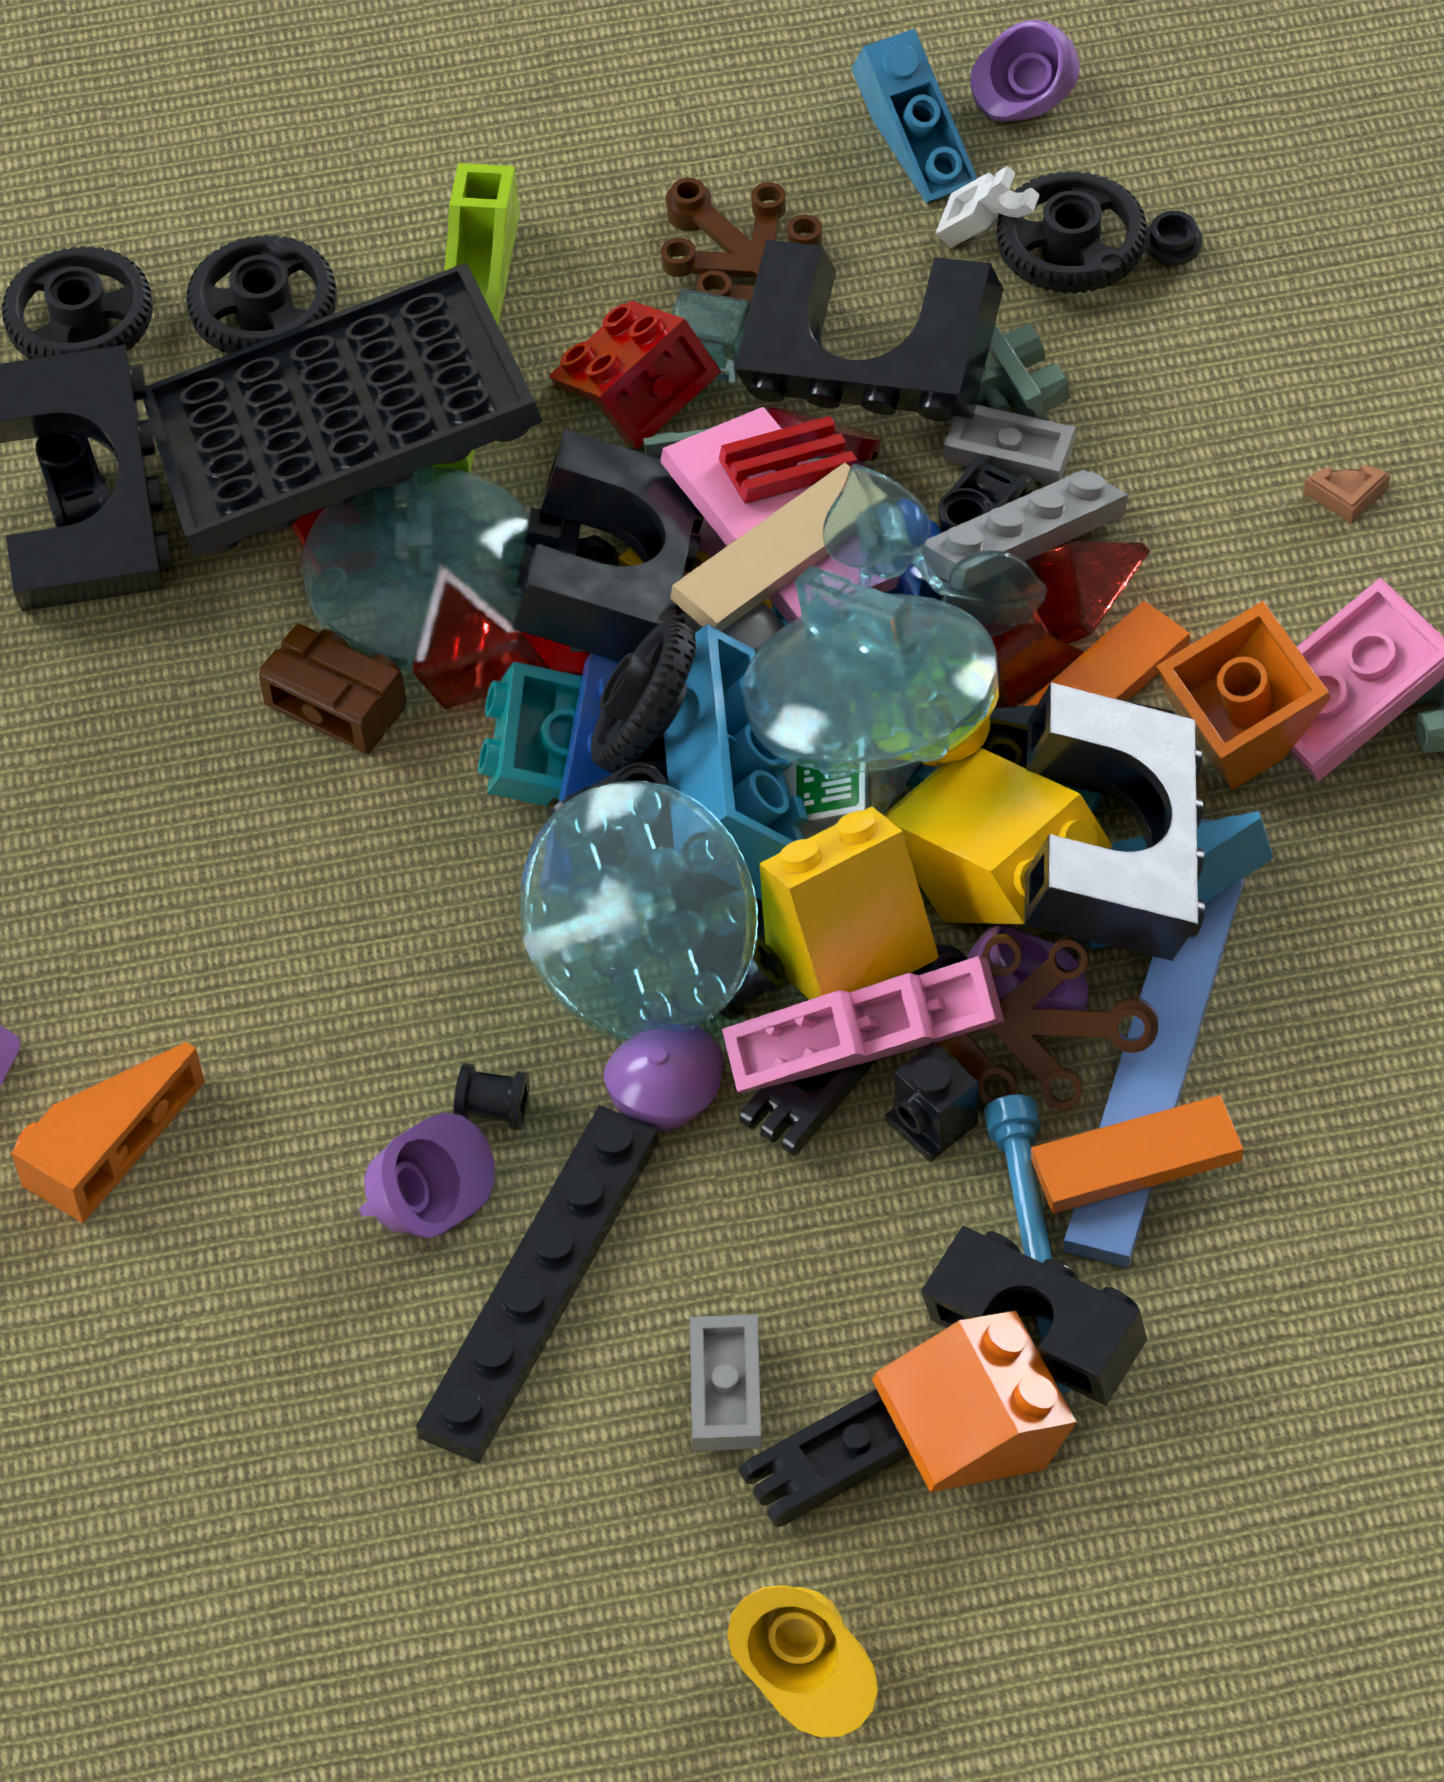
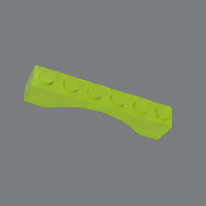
[414,163,520,478]

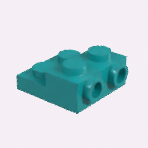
[478,662,582,806]

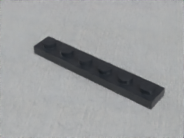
[416,1105,659,1463]

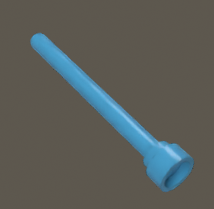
[984,1095,1072,1394]

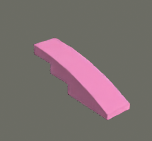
[722,956,1004,1093]

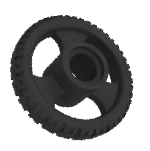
[997,171,1147,294]
[186,234,337,354]
[2,246,153,359]
[591,619,696,773]

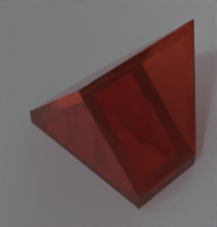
[1003,541,1150,649]
[412,563,551,709]
[962,623,1084,708]

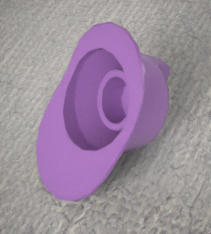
[358,1112,495,1239]

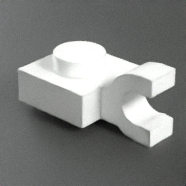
[935,166,1040,248]

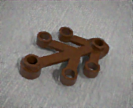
[661,178,822,310]
[922,934,1159,1110]

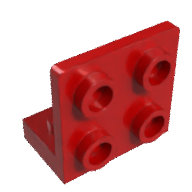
[549,301,722,449]

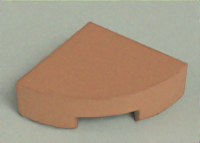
[1304,465,1390,524]

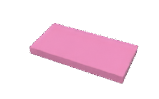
[660,407,900,632]

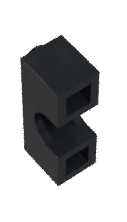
[921,1225,1147,1406]

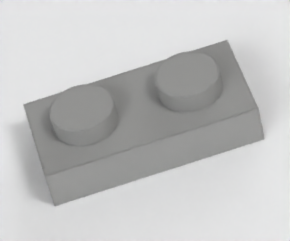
[944,405,1076,485]
[690,1314,762,1451]

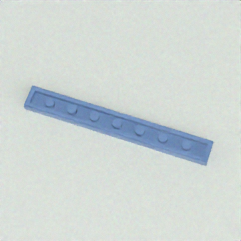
[1063,818,1246,1268]

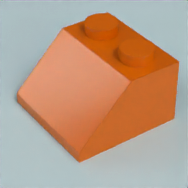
[1156,601,1331,791]
[872,1311,1077,1492]

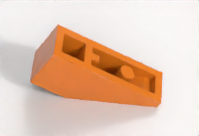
[11,1042,205,1223]

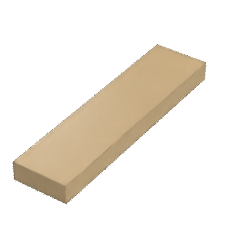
[670,463,889,632]

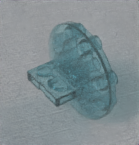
[302,466,536,668]
[742,565,999,779]
[520,781,758,1040]

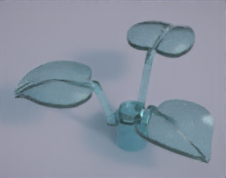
[774,464,1047,696]

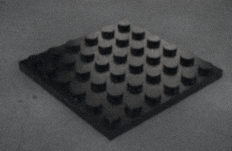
[143,262,543,558]

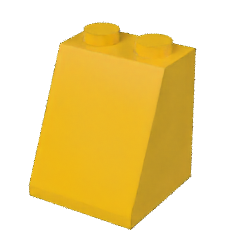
[883,748,1113,924]
[759,806,939,1000]

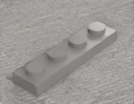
[917,470,1128,590]

